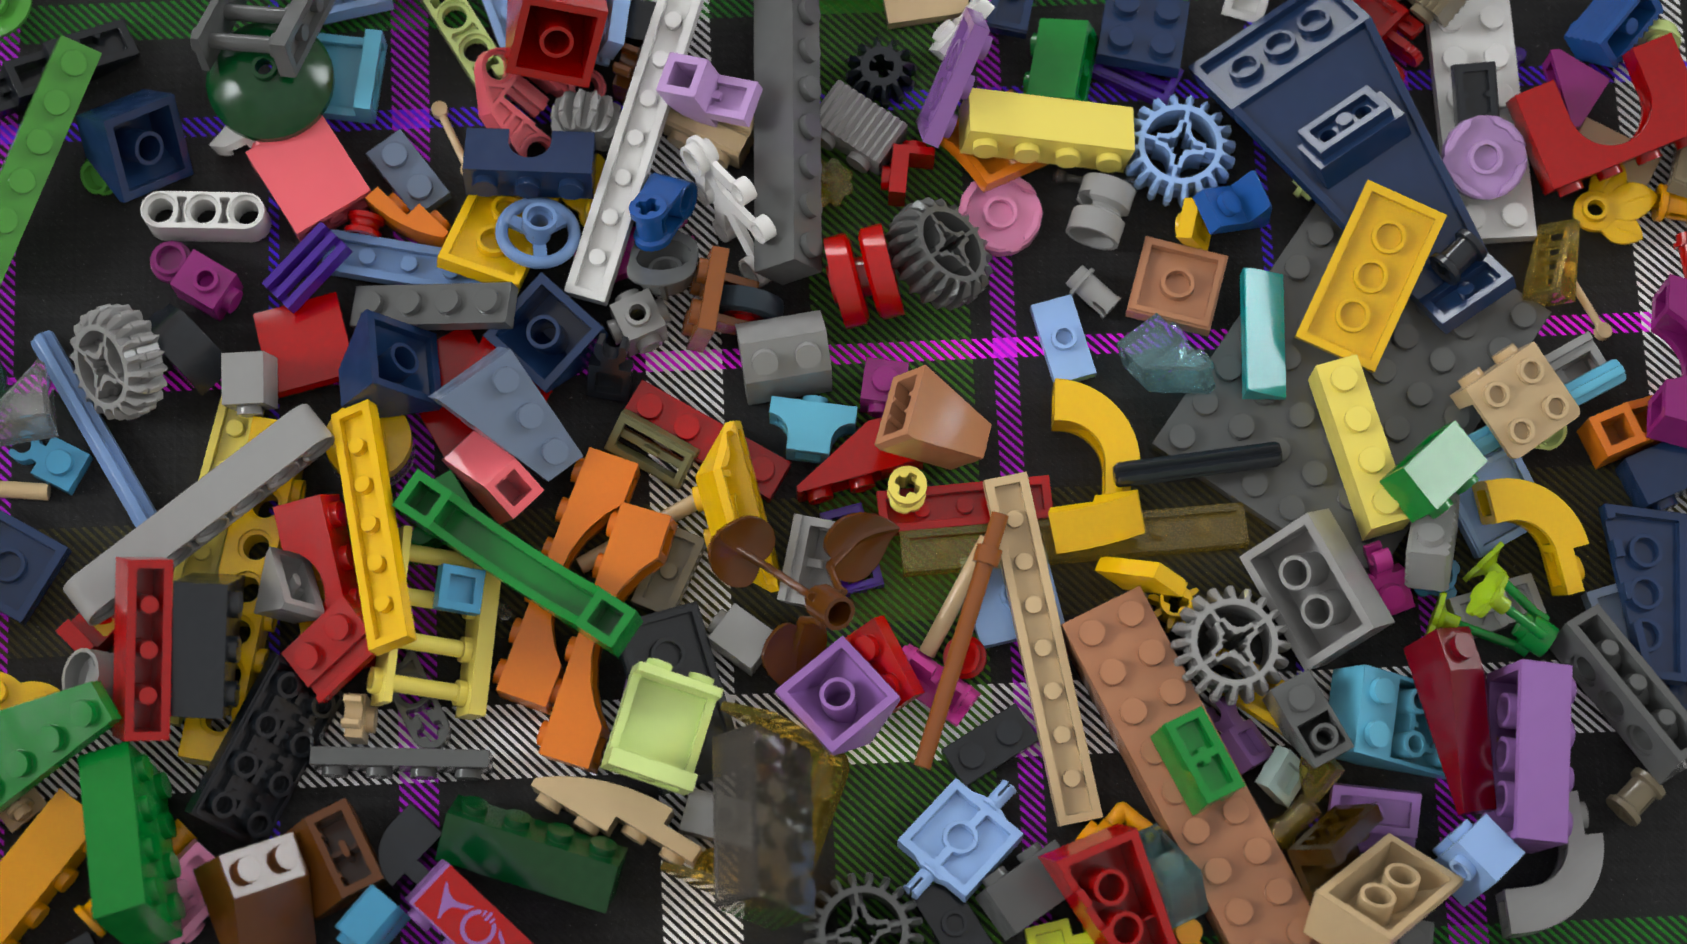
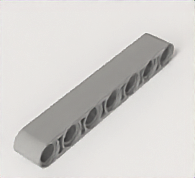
[63,404,335,626]

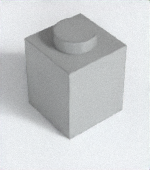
[221,351,278,418]
[707,603,773,677]

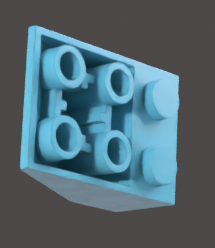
[1329,664,1446,780]

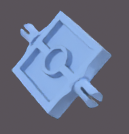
[897,778,1024,903]

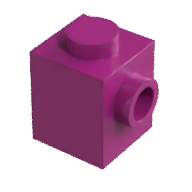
[170,249,244,322]
[860,357,909,418]

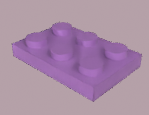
[916,7,993,148]

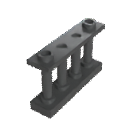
[190,0,336,78]

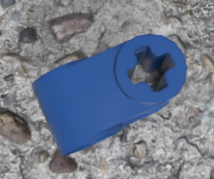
[629,173,698,252]

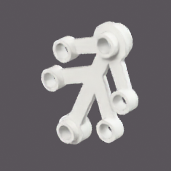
[680,135,777,289]

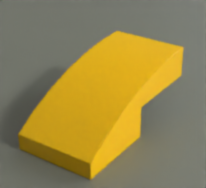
[1048,489,1146,554]

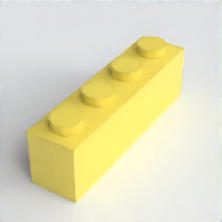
[959,88,1135,173]
[1308,354,1410,541]

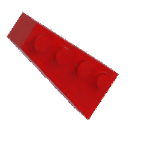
[1038,823,1177,944]

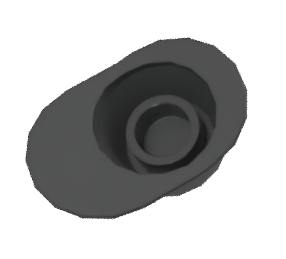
[627,231,699,300]

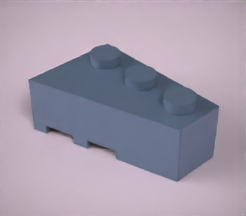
[428,346,583,482]

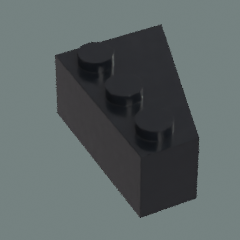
[170,573,246,719]

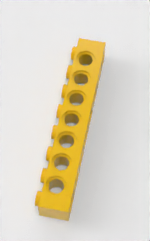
[177,416,306,767]

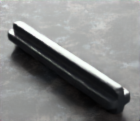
[1113,441,1283,488]

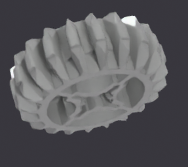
[70,304,168,421]
[1171,586,1291,706]

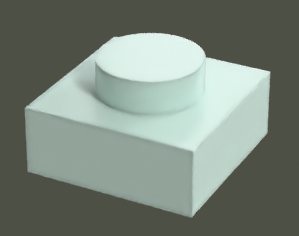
[1255,745,1311,808]

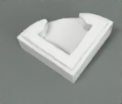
[209,126,255,156]

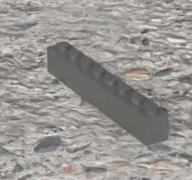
[754,0,823,285]

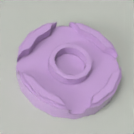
[1441,115,1528,200]

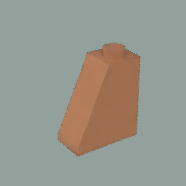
[875,365,992,470]

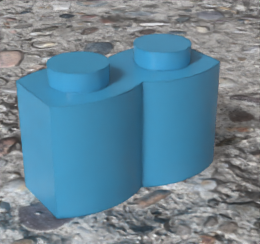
[335,884,411,944]

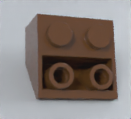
[283,798,390,923]

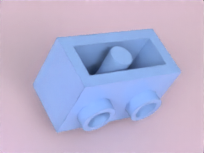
[1432,814,1525,907]

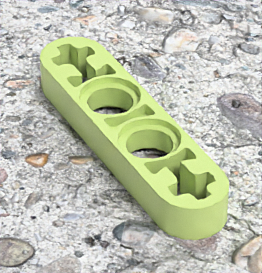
[420,0,512,102]

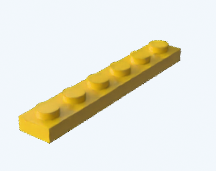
[331,399,417,656]

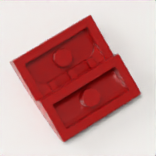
[253,292,350,398]

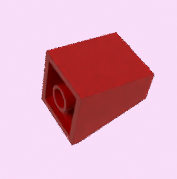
[505,0,608,88]

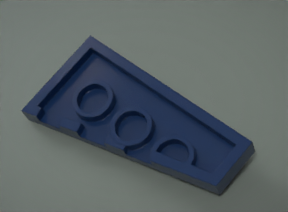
[1598,504,1687,686]

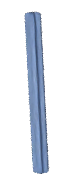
[31,330,157,527]

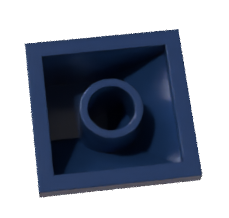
[338,309,443,418]

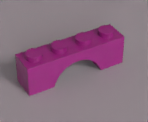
[1646,274,1687,448]

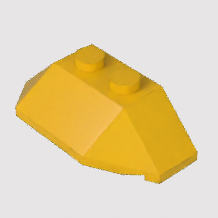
[692,420,781,593]

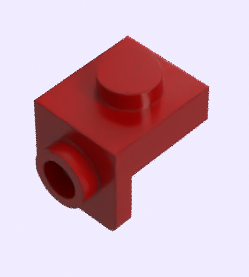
[880,140,935,207]

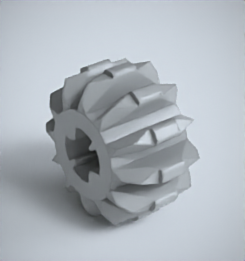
[550,88,621,151]

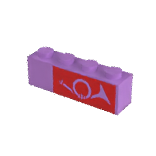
[404,859,533,944]

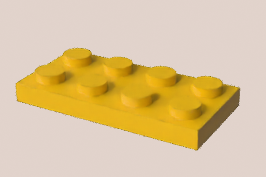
[1294,180,1447,373]

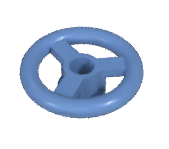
[495,197,581,269]

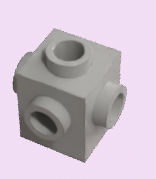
[606,288,672,357]

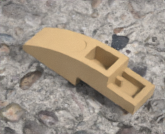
[531,776,703,869]

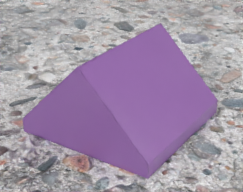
[775,636,901,756]

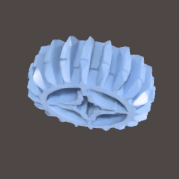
[1125,93,1236,208]

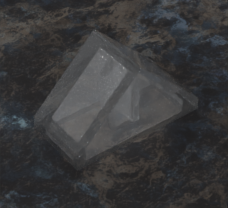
[0,359,59,447]

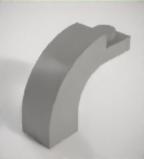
[1495,790,1604,939]

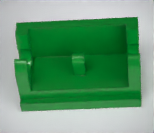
[1150,706,1246,816]

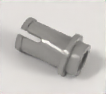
[1066,265,1121,319]

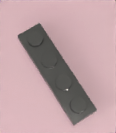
[350,282,519,331]
[309,746,494,781]

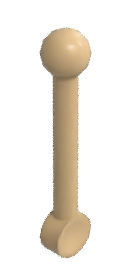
[431,101,464,175]
[1557,262,1612,341]

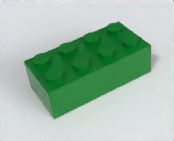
[78,741,186,944]

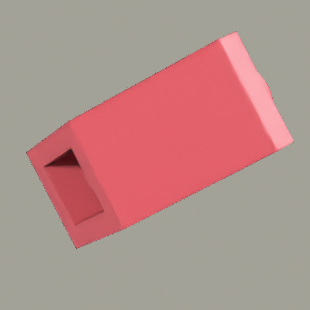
[442,430,544,524]

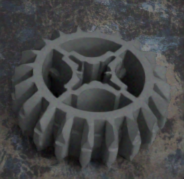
[885,197,993,311]
[803,872,924,944]

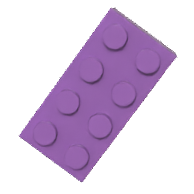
[1482,659,1577,854]

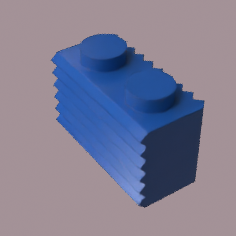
[1564,0,1663,68]

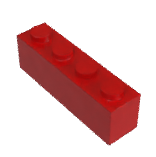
[112,557,173,742]

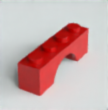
[273,494,376,669]

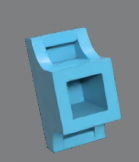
[769,395,858,464]

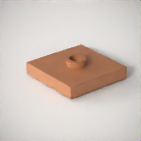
[1125,236,1228,337]

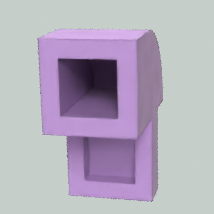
[656,52,763,127]

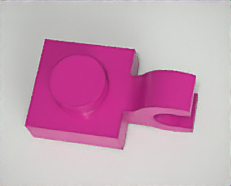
[1363,540,1415,615]

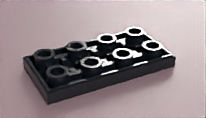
[184,652,345,846]

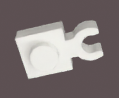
[928,0,995,61]

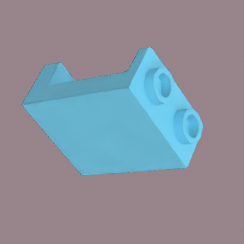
[317,29,388,124]

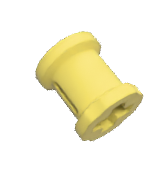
[887,466,927,514]

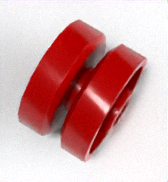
[823,223,905,330]

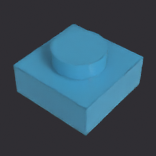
[432,563,486,616]

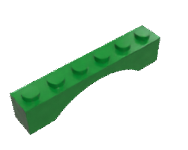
[392,469,643,658]

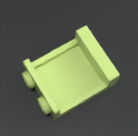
[600,658,724,796]

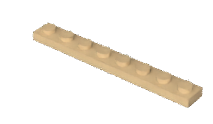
[982,472,1103,827]

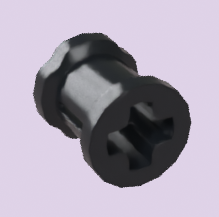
[1429,228,1487,286]

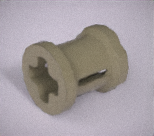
[1606,767,1666,826]

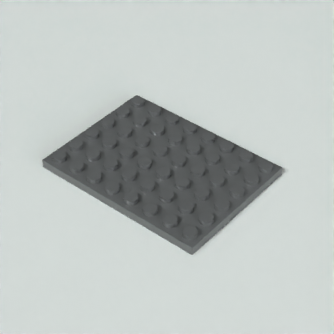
[1150,203,1551,574]

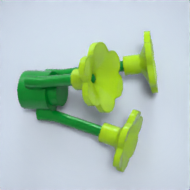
[1424,541,1559,657]

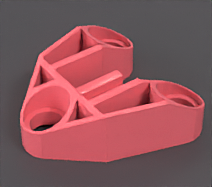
[474,47,606,157]

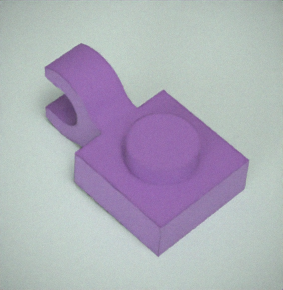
[1206,696,1273,775]

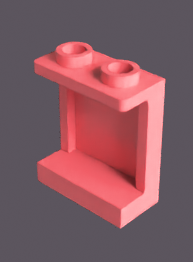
[245,115,371,242]

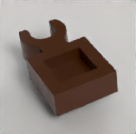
[612,42,641,102]

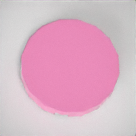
[958,177,1043,257]

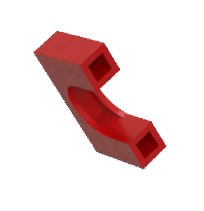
[1506,32,1687,198]

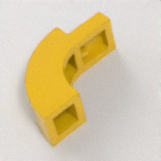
[1051,378,1140,494]
[1472,478,1589,596]

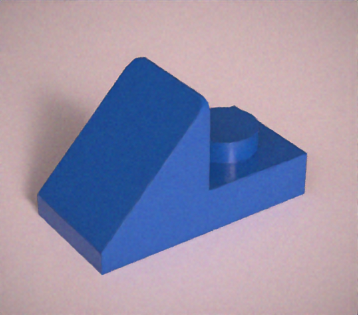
[1193,170,1272,235]

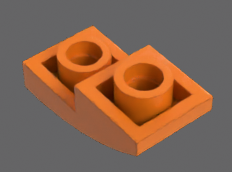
[365,186,452,247]

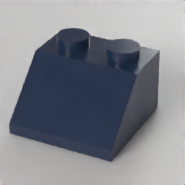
[75,89,194,203]
[483,272,613,393]

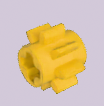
[1147,577,1199,633]

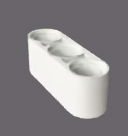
[140,191,271,243]

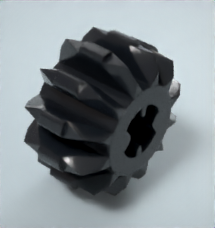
[845,37,917,110]

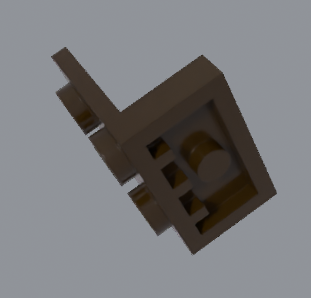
[1287,803,1383,908]

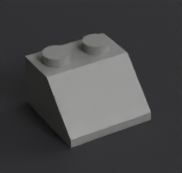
[735,310,832,405]

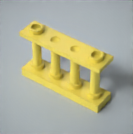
[367,525,501,720]

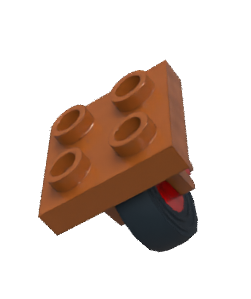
[681,245,784,353]

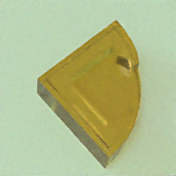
[1299,756,1345,803]

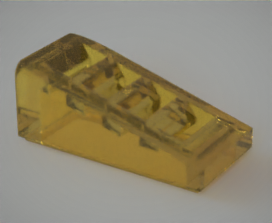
[1523,219,1580,307]

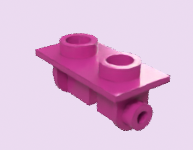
[902,643,981,727]

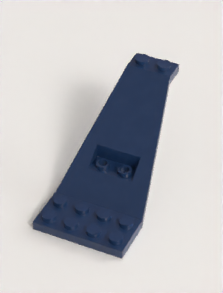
[1188,0,1516,334]

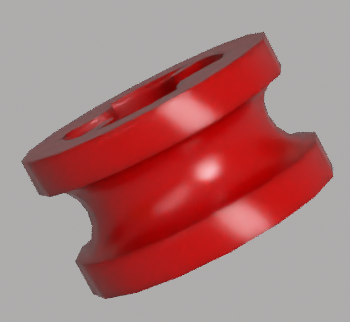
[344,210,385,237]

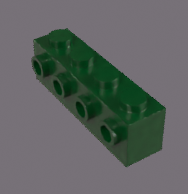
[435,795,628,914]

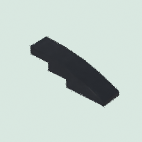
[0,18,140,118]

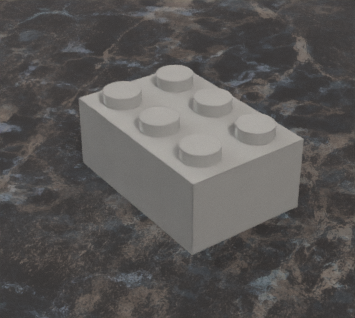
[1239,508,1395,671]

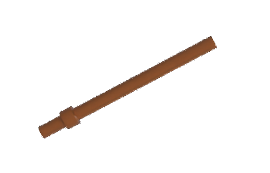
[913,511,1009,770]

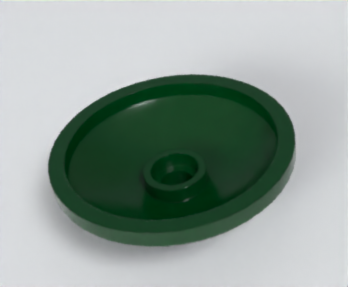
[206,22,335,142]

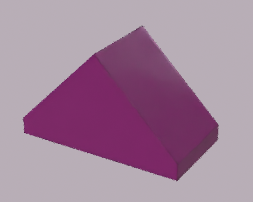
[1542,49,1610,130]

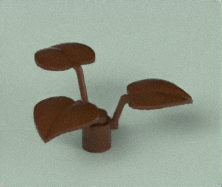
[708,512,900,686]

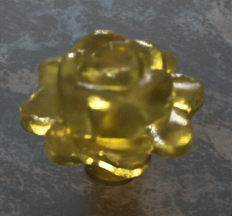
[821,158,853,207]

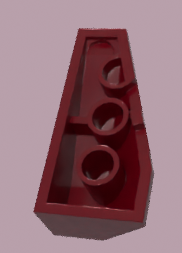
[1403,626,1497,816]

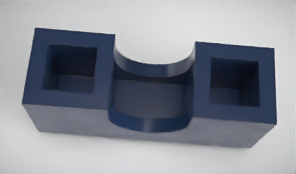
[462,128,597,200]

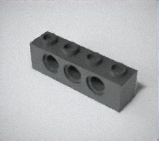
[1549,604,1687,785]

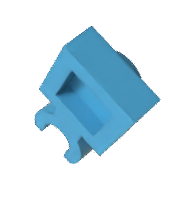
[8,429,94,496]

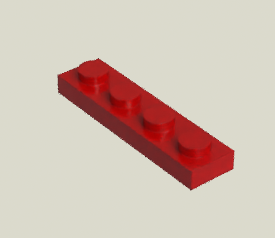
[624,380,791,503]
[876,475,1053,536]

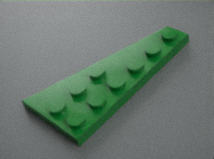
[0,681,123,813]

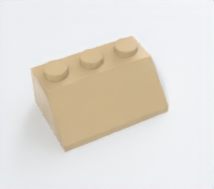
[1303,833,1464,944]

